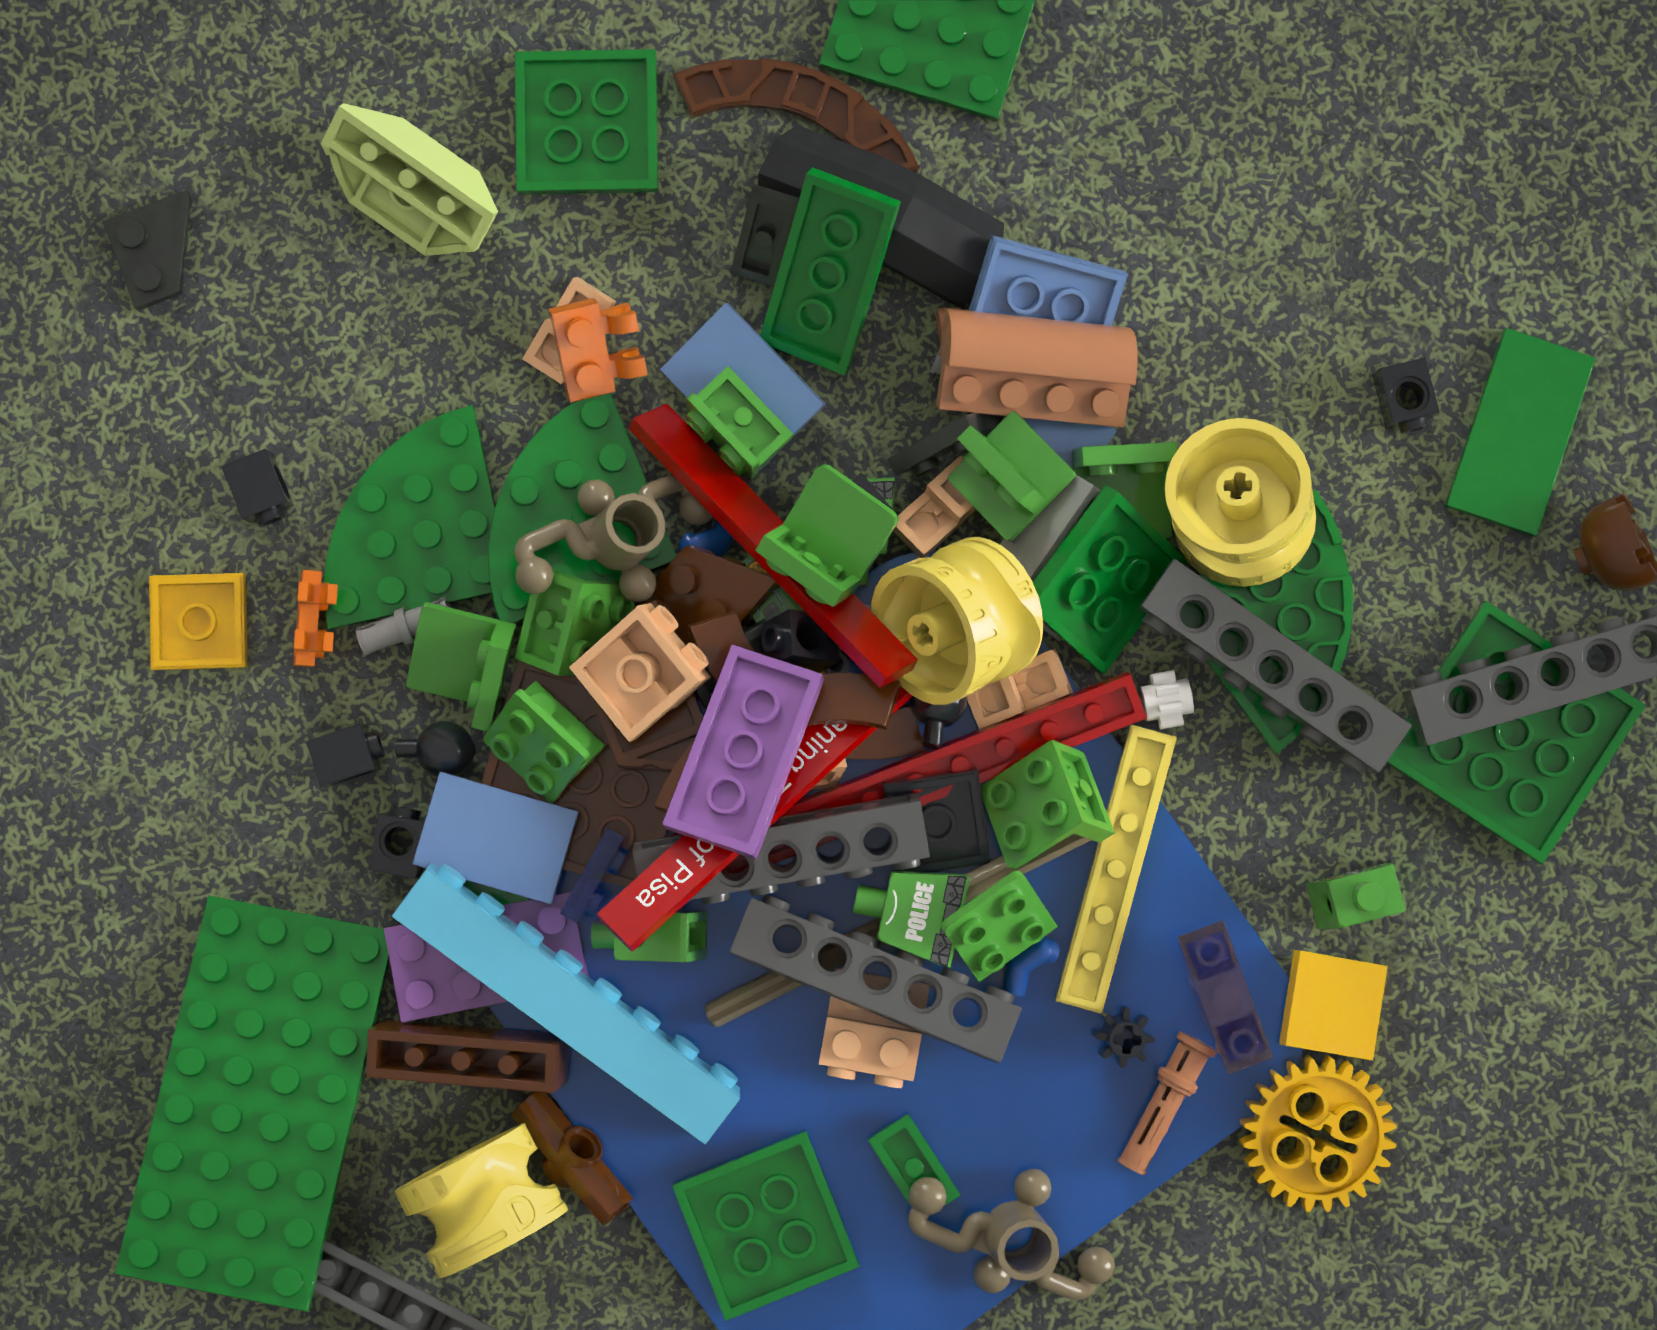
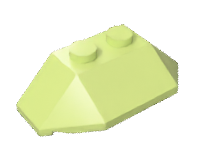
[321,103,498,256]

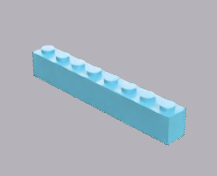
[392,862,740,1144]

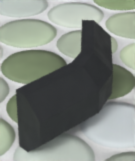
[758,125,1004,307]

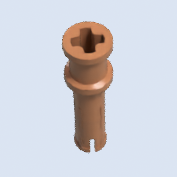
[1117,1031,1217,1175]

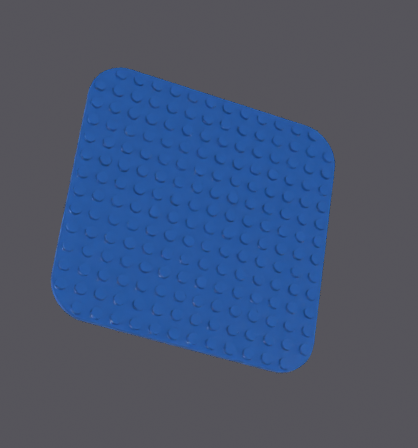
[489,551,1303,1330]

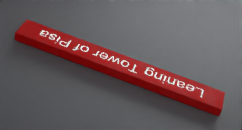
[597,672,912,952]

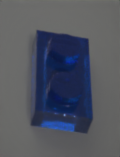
[560,828,629,923]

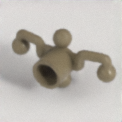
[514,474,713,602]
[908,1169,1115,1301]

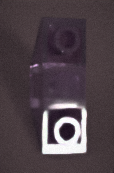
[1177,920,1274,1074]

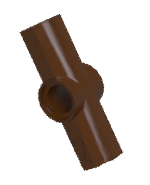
[511,1092,634,1226]

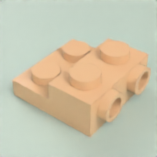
[569,603,711,742]
[819,968,930,1088]

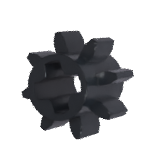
[1092,1005,1155,1068]

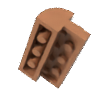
[936,308,1138,428]

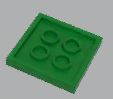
[515,49,658,195]
[1033,485,1188,674]
[672,1130,860,1321]

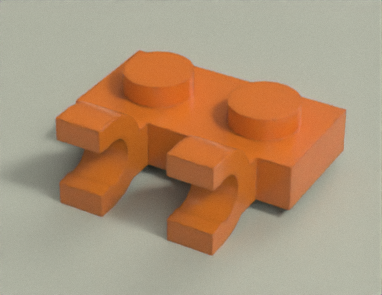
[549,298,648,403]
[293,570,338,668]

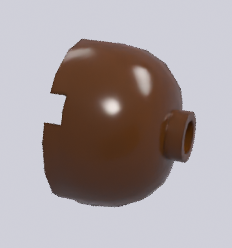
[1573,493,1657,591]

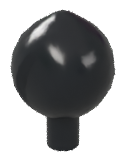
[909,696,967,749]
[395,721,476,777]

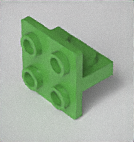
[686,366,794,481]
[948,411,1076,542]
[483,681,606,804]

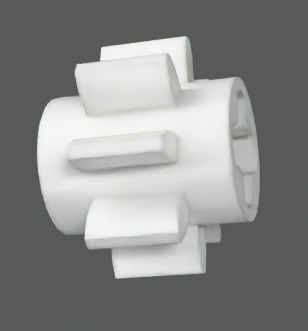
[1140,670,1194,729]

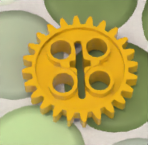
[1239,1055,1397,1212]

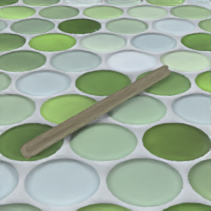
[704,833,1091,1027]

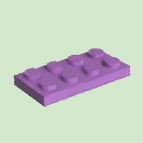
[662,645,825,860]
[384,892,589,1022]

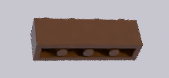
[366,1019,569,1093]

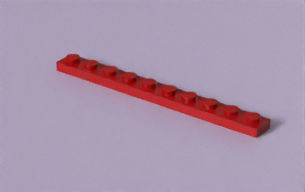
[724,671,1147,874]

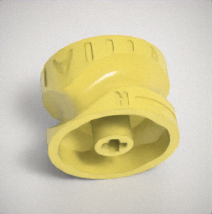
[1165,418,1316,587]
[871,537,1043,705]
[394,1123,568,1279]

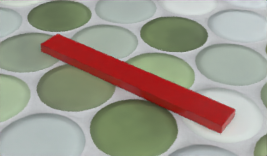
[629,403,918,688]

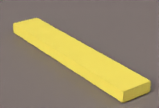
[1055,725,1177,1014]

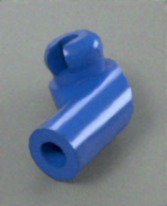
[679,520,733,556]
[1002,936,1060,997]

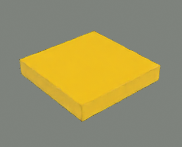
[149,573,248,670]
[1279,950,1388,1061]

